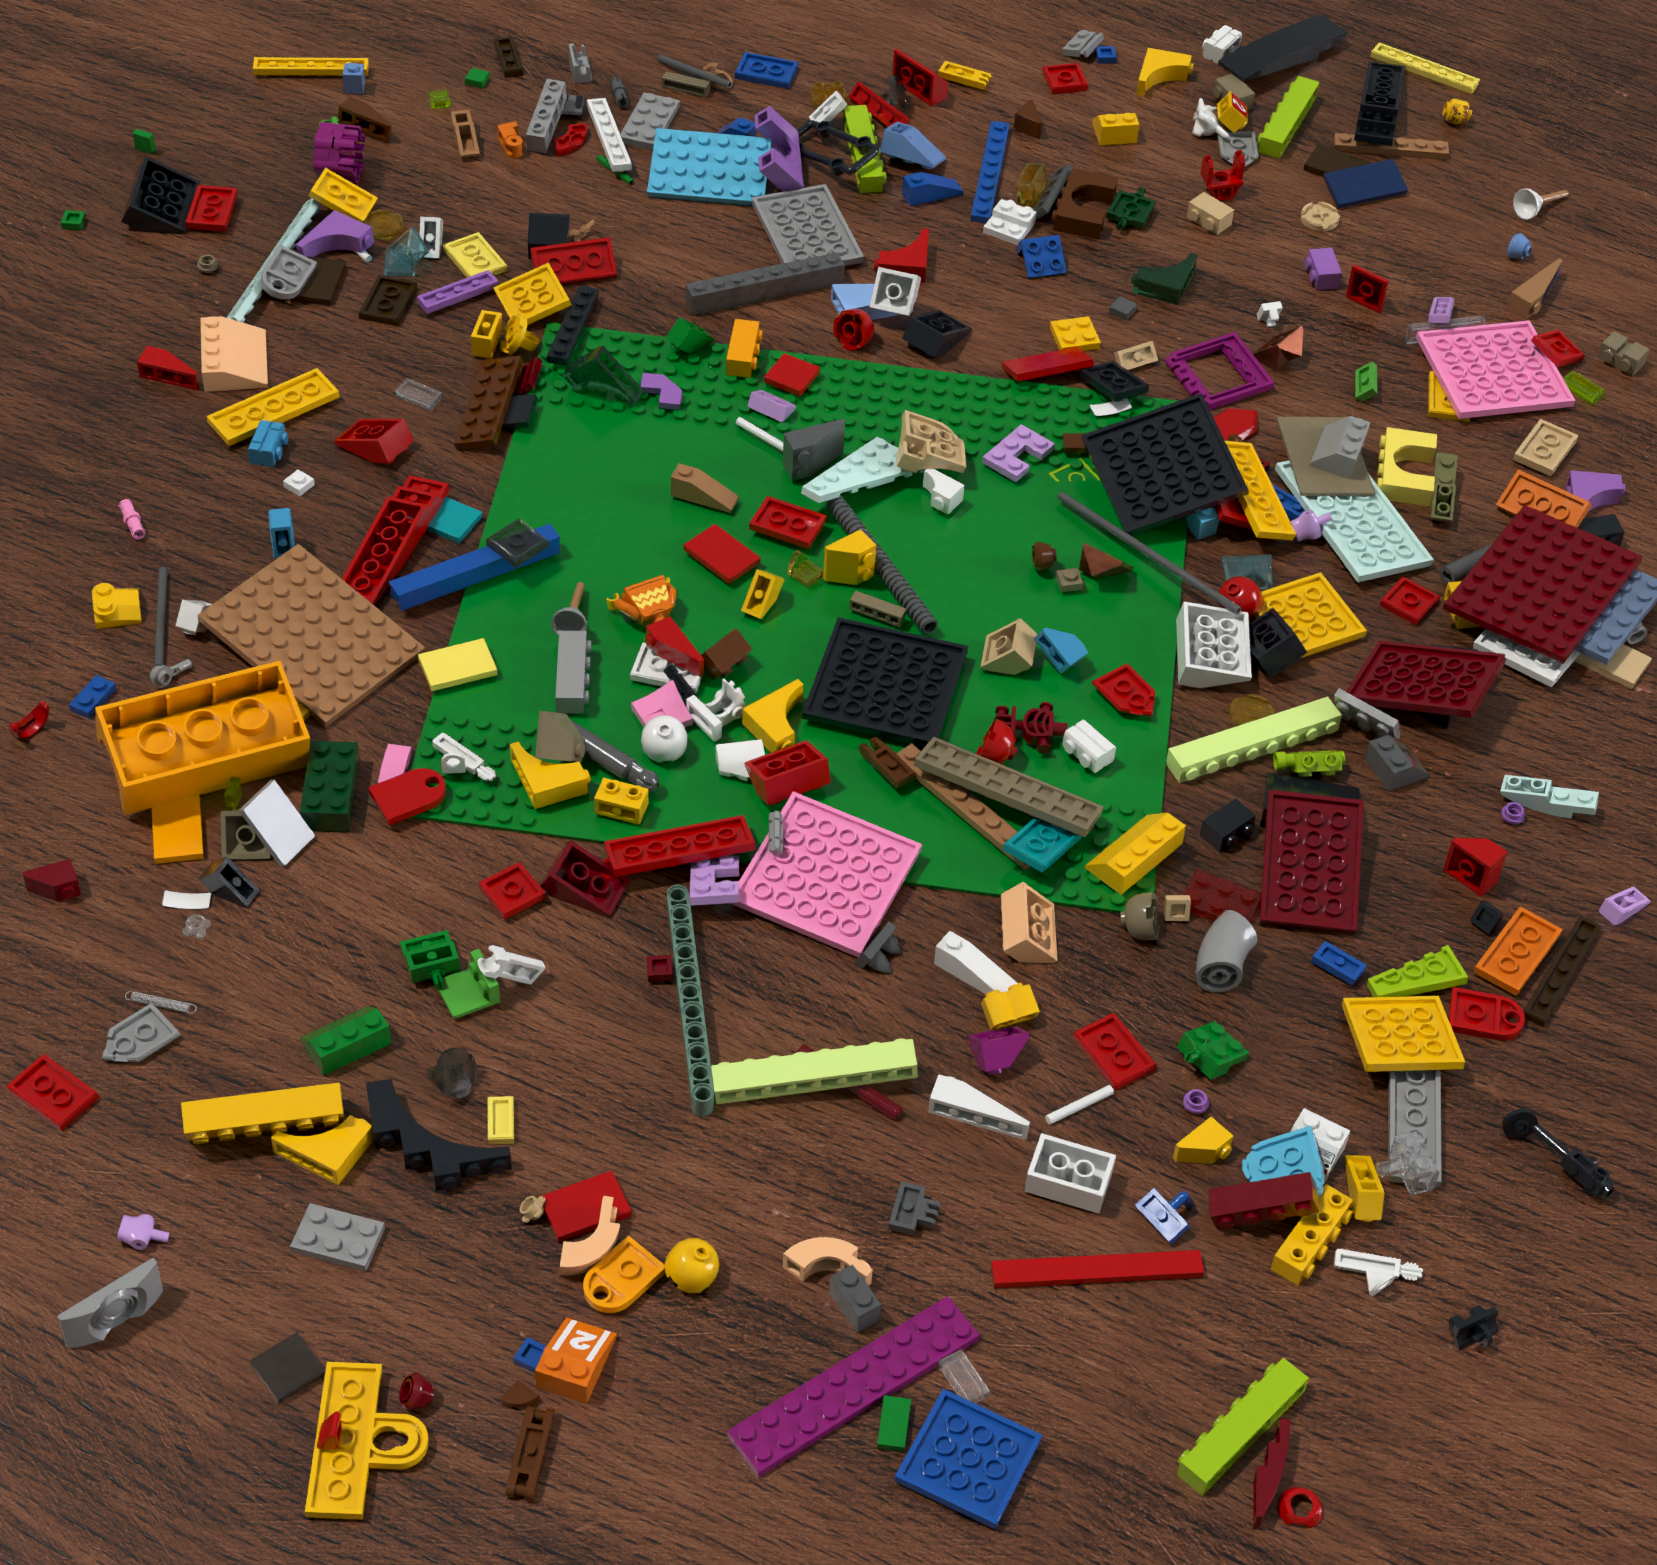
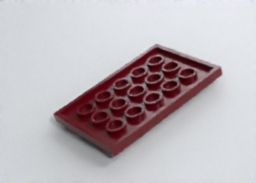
[1346,641,1506,718]
[1259,790,1364,934]

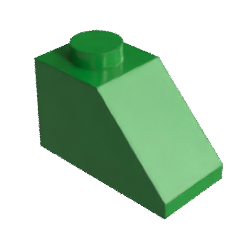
[666,317,715,354]

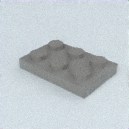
[1334,688,1400,740]
[290,1203,385,1272]

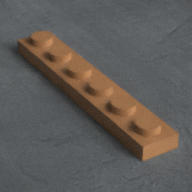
[1333,133,1449,160]

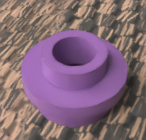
[1501,802,1525,824]
[1183,1089,1209,1114]

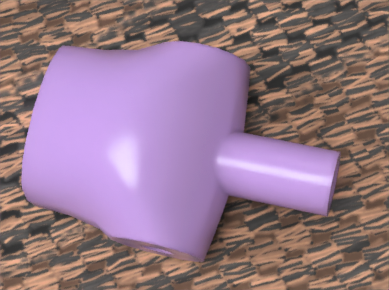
[1290,510,1332,542]
[117,1214,169,1250]

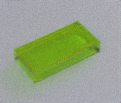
[1563,370,1606,405]

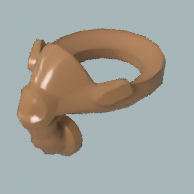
[703,63,733,90]
[570,219,596,242]

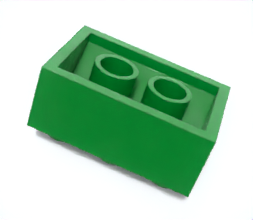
[300,1006,391,1076]

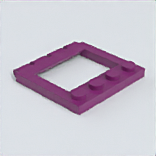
[1165,332,1275,410]

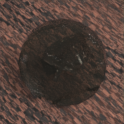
[879,74,913,111]
[427,1047,477,1098]

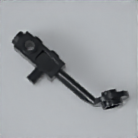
[1502,1109,1615,1199]

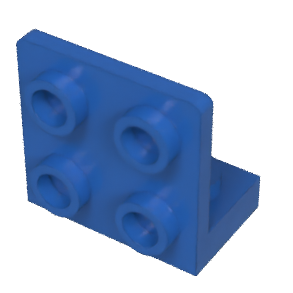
[1016,235,1066,279]

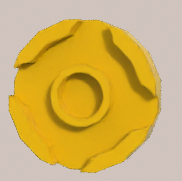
[500,314,540,355]

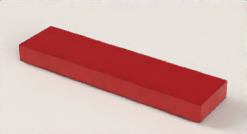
[848,81,911,127]

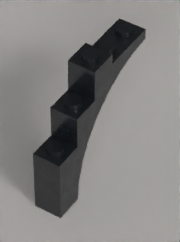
[366,1079,512,1191]

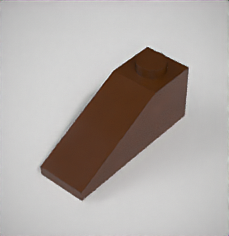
[338,97,392,143]

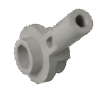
[150,659,192,688]

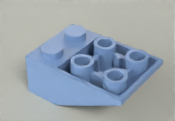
[880,122,946,169]

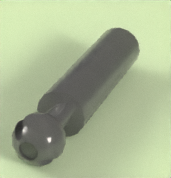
[1440,543,1493,586]
[572,721,659,793]

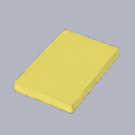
[443,232,508,278]
[418,638,497,691]

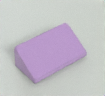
[748,390,796,422]

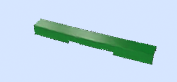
[596,155,634,185]

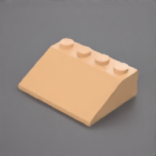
[201,316,268,392]

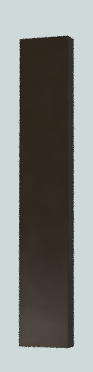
[1523,916,1602,1028]

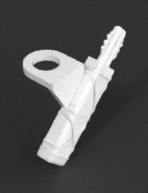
[433,733,497,781]
[1334,1249,1423,1297]

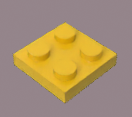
[1050,316,1101,351]

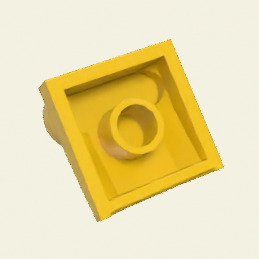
[92,583,142,629]

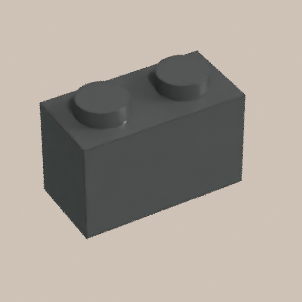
[829,1264,881,1333]

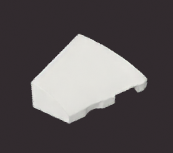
[716,739,765,781]

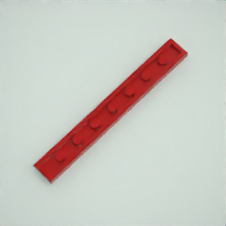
[991,1250,1204,1288]

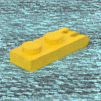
[938,61,992,89]

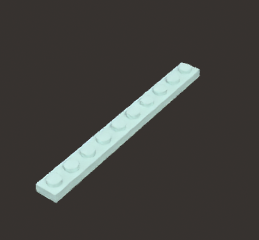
[227,198,321,323]

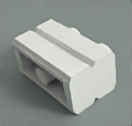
[1202,25,1242,63]
[1062,719,1116,773]

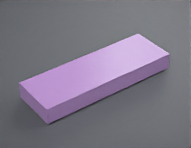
[1428,297,1454,323]

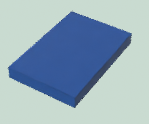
[735,52,799,89]

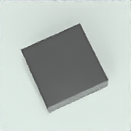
[1109,296,1137,320]

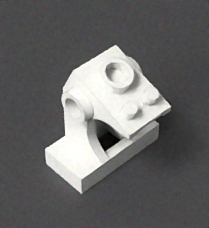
[686,679,747,742]

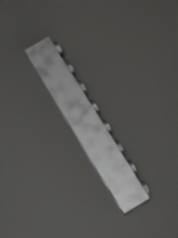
[686,252,845,315]

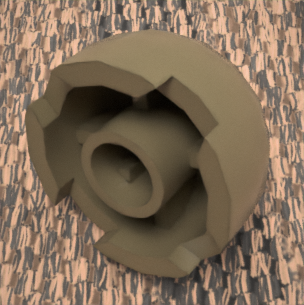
[1120,892,1160,941]

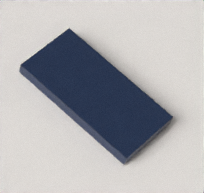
[1323,159,1408,208]

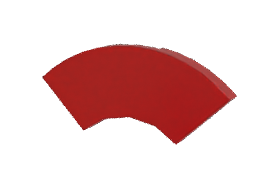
[553,123,588,157]

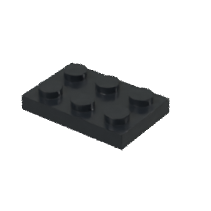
[1079,361,1149,402]

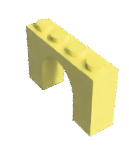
[1377,427,1437,507]

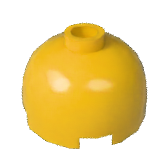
[664,1238,720,1293]

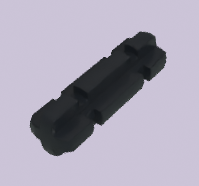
[664,664,698,701]

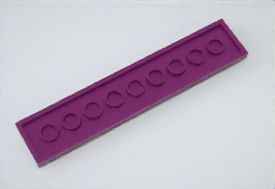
[727,1296,980,1477]

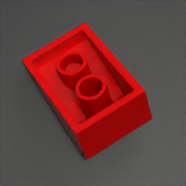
[334,419,414,464]

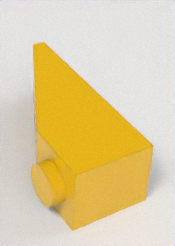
[1345,1155,1385,1222]

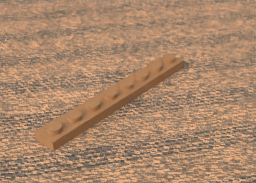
[896,743,1030,870]

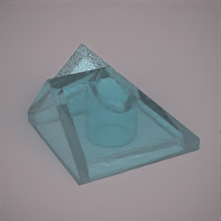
[383,226,429,276]
[1221,554,1273,589]

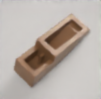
[451,109,480,158]

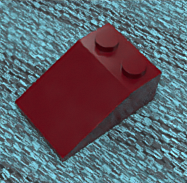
[540,840,630,917]

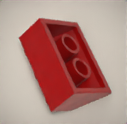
[892,48,949,107]
[744,740,831,805]

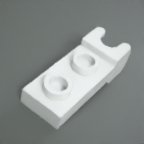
[477,945,546,985]

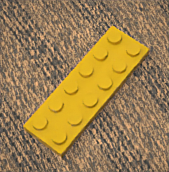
[207,368,339,446]
[1225,441,1297,541]

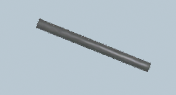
[657,54,732,89]

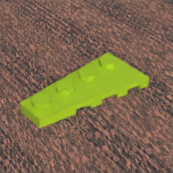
[1367,945,1468,997]

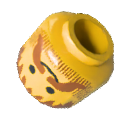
[1442,98,1472,126]

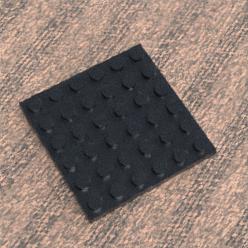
[1081,393,1249,536]
[802,617,968,746]

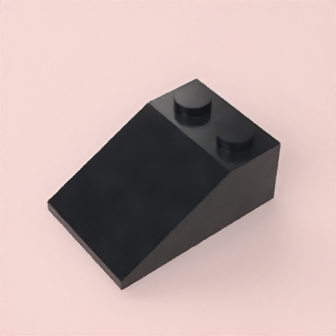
[902,310,972,358]
[1249,607,1308,678]

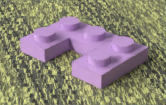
[982,424,1055,482]
[690,855,740,906]

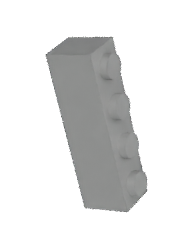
[555,631,591,714]

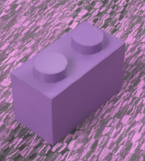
[1304,248,1342,290]

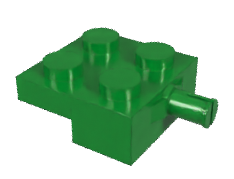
[400,930,460,989]
[1176,1021,1249,1080]

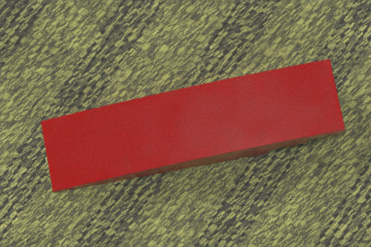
[342,475,450,606]

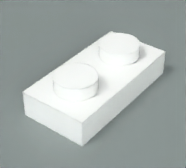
[809,91,847,122]

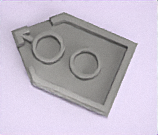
[1217,131,1259,166]
[102,1003,181,1063]

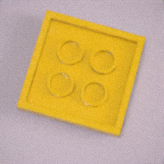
[493,263,571,325]

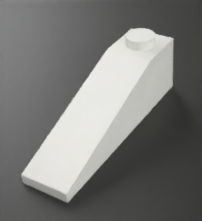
[934,931,1017,994]
[928,1074,1030,1140]

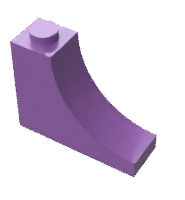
[296,210,375,257]
[1566,470,1625,510]

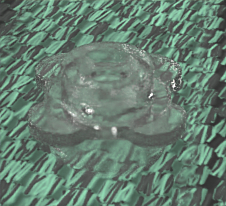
[182,915,211,939]

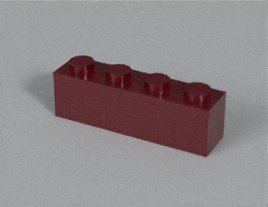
[1208,1172,1319,1229]

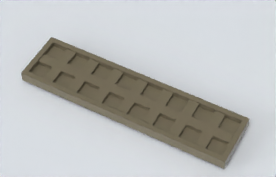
[914,737,1104,837]

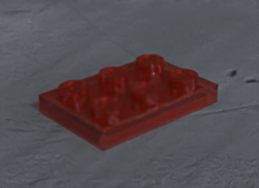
[1183,869,1261,923]

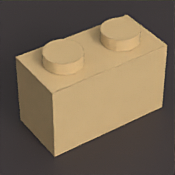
[1187,192,1234,235]

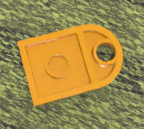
[583,1235,666,1313]

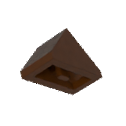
[1014,100,1042,139]

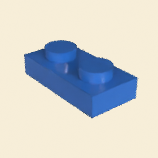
[69,675,116,719]
[1311,941,1367,986]

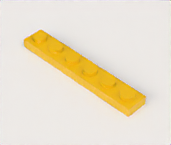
[253,57,369,76]

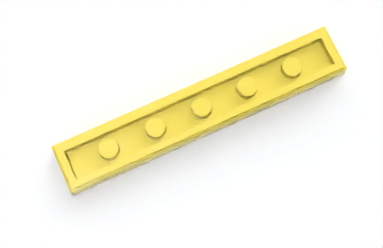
[1370,43,1480,94]

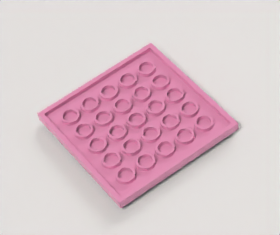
[1416,320,1575,419]
[730,791,922,957]

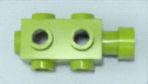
[1273,750,1345,776]

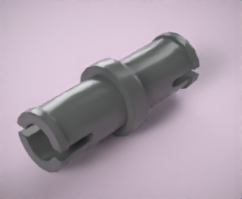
[610,77,629,108]

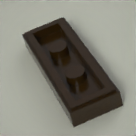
[494,37,523,77]

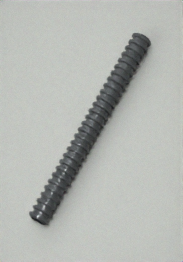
[826,495,938,634]

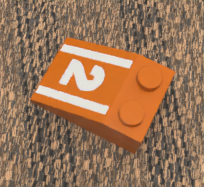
[535,1317,617,1404]

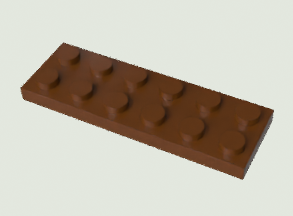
[454,356,523,450]

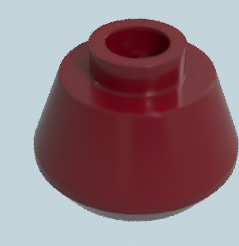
[399,1372,434,1410]

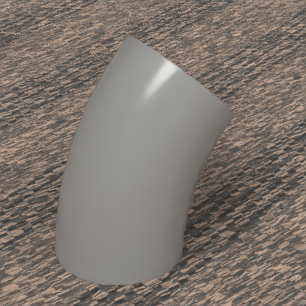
[1196,910,1257,992]

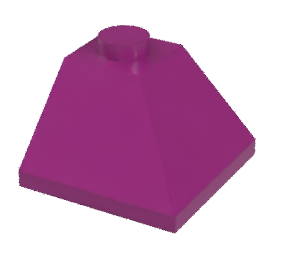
[967,1025,1030,1074]

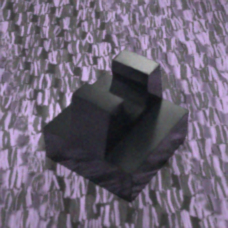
[1470,900,1504,934]

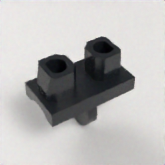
[1449,1305,1498,1349]

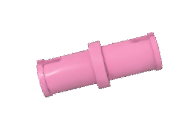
[118,499,146,540]

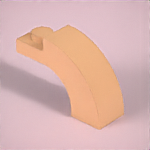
[559,1196,620,1276]
[783,1237,873,1286]

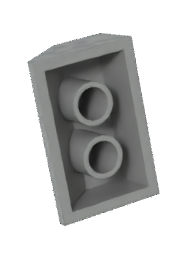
[1309,416,1371,479]

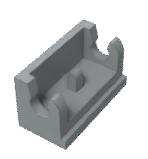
[569,43,593,83]

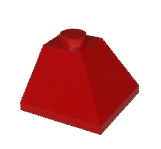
[1345,264,1389,314]

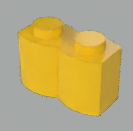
[981,983,1040,1030]

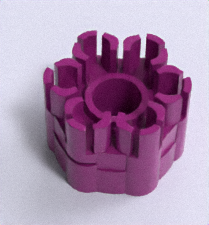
[313,122,365,183]

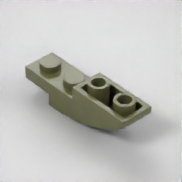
[1430,452,1458,523]

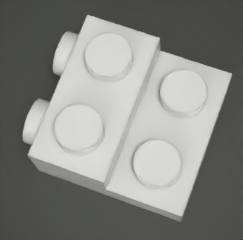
[983,199,1036,245]

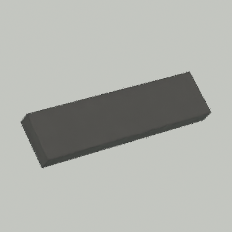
[1033,164,1073,220]

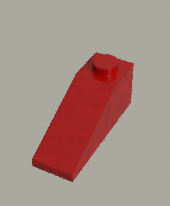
[137,346,200,391]
[645,616,704,677]

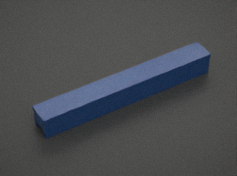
[389,524,560,611]

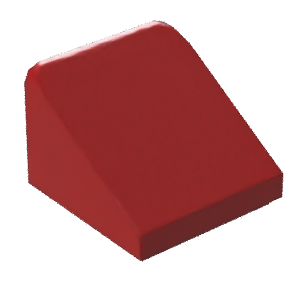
[317,1411,343,1450]

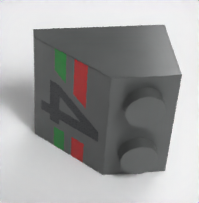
[1364,734,1429,791]

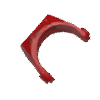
[8,701,49,739]

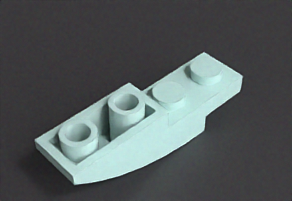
[1500,775,1599,819]

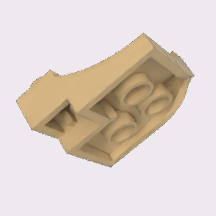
[896,410,966,473]

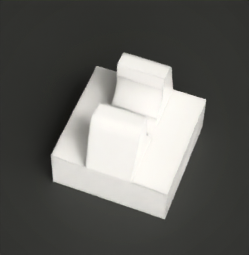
[1257,301,1282,327]

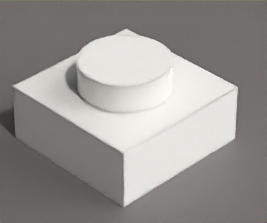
[283,470,315,496]

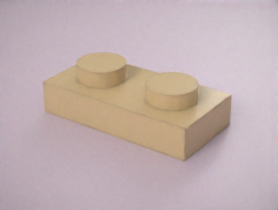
[1114,341,1158,370]

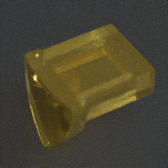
[787,550,823,587]

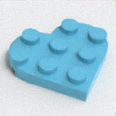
[1242,1126,1324,1197]

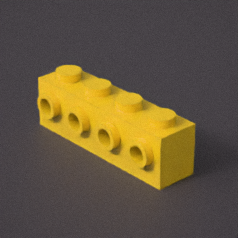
[1271,1184,1353,1285]

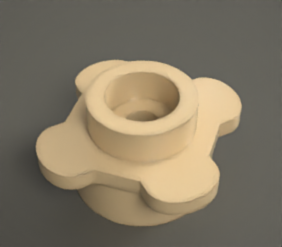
[520,1196,545,1223]

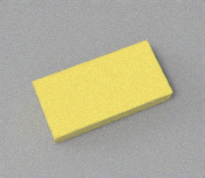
[488,1096,514,1145]

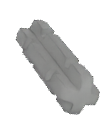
[769,811,783,855]

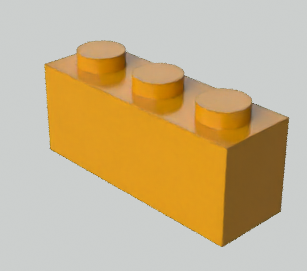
[726,319,763,378]

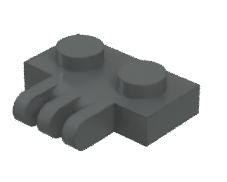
[888,1181,941,1236]

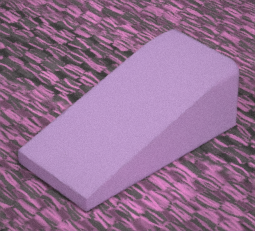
[1599,887,1651,925]

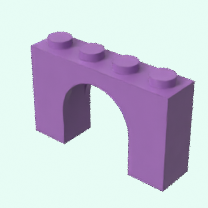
[754,106,804,192]

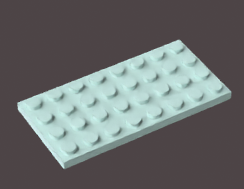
[1275,461,1434,582]

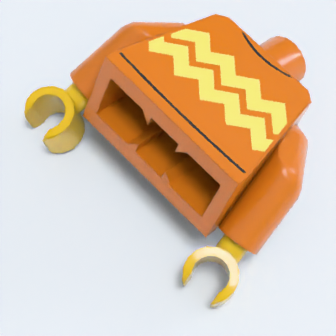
[606,575,677,625]

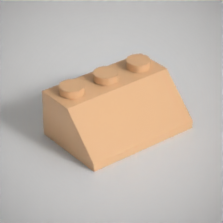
[1001,882,1058,963]

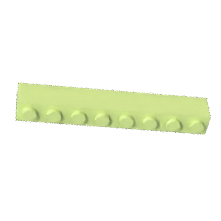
[1166,697,1342,783]
[711,1039,918,1105]

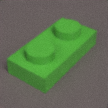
[1355,361,1377,403]

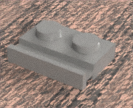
[1062,30,1104,58]

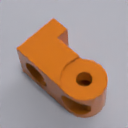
[497,121,523,158]

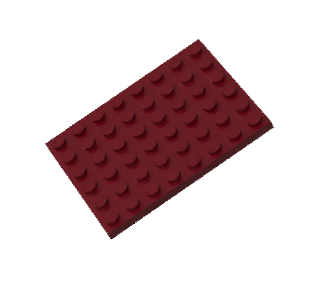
[1443,505,1643,664]

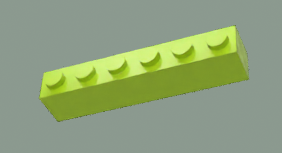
[1257,76,1320,159]
[843,105,886,193]
[1177,1358,1309,1496]

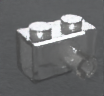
[1376,1131,1440,1195]

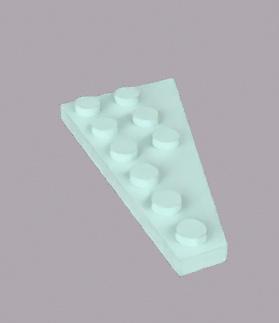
[801,437,926,503]

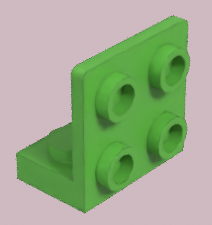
[438,949,500,1019]

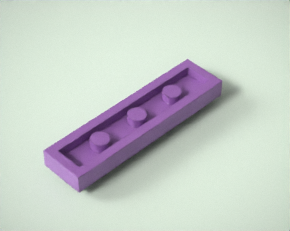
[417,270,499,314]

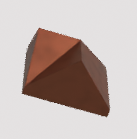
[1252,325,1304,371]
[1079,543,1134,579]

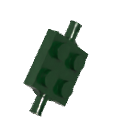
[1106,187,1156,231]

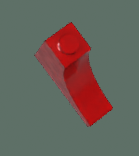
[874,229,929,283]

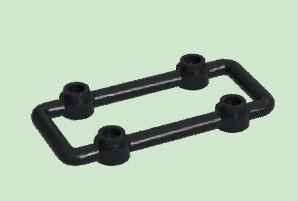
[797,120,879,176]

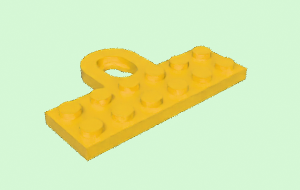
[305,1362,429,1520]

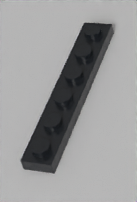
[547,286,599,366]

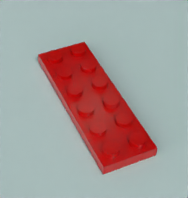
[604,815,755,877]

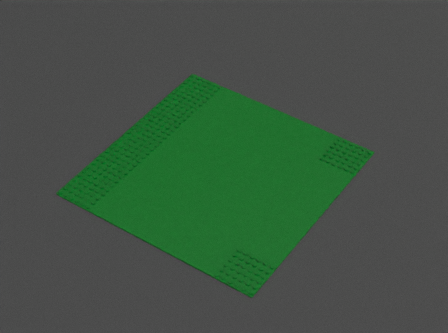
[410,323,1188,914]

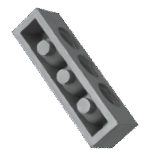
[526,79,567,154]

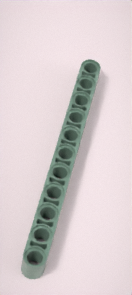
[667,885,714,1116]

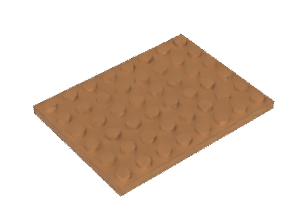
[198,544,425,727]

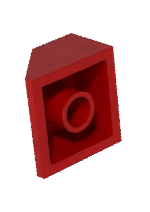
[1443,838,1507,897]

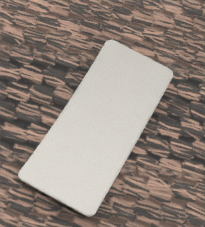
[1090,398,1132,416]
[162,891,211,909]

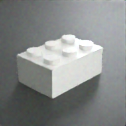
[1025,1133,1116,1214]

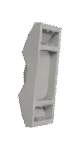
[57,1258,163,1349]

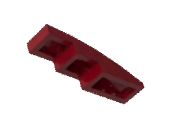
[1253,1418,1290,1530]

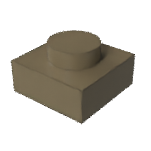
[1056,568,1083,592]

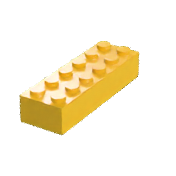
[181,1082,345,1144]

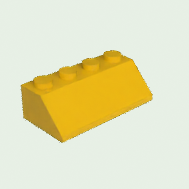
[1085,813,1186,895]

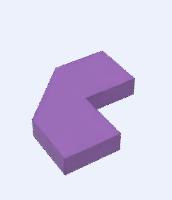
[640,373,682,410]

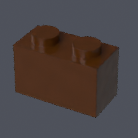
[701,628,752,680]

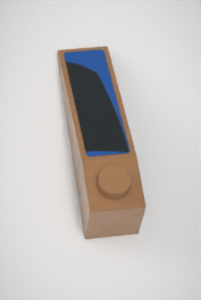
[1508,258,1563,319]

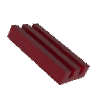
[515,357,542,396]

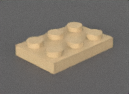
[1513,419,1578,476]

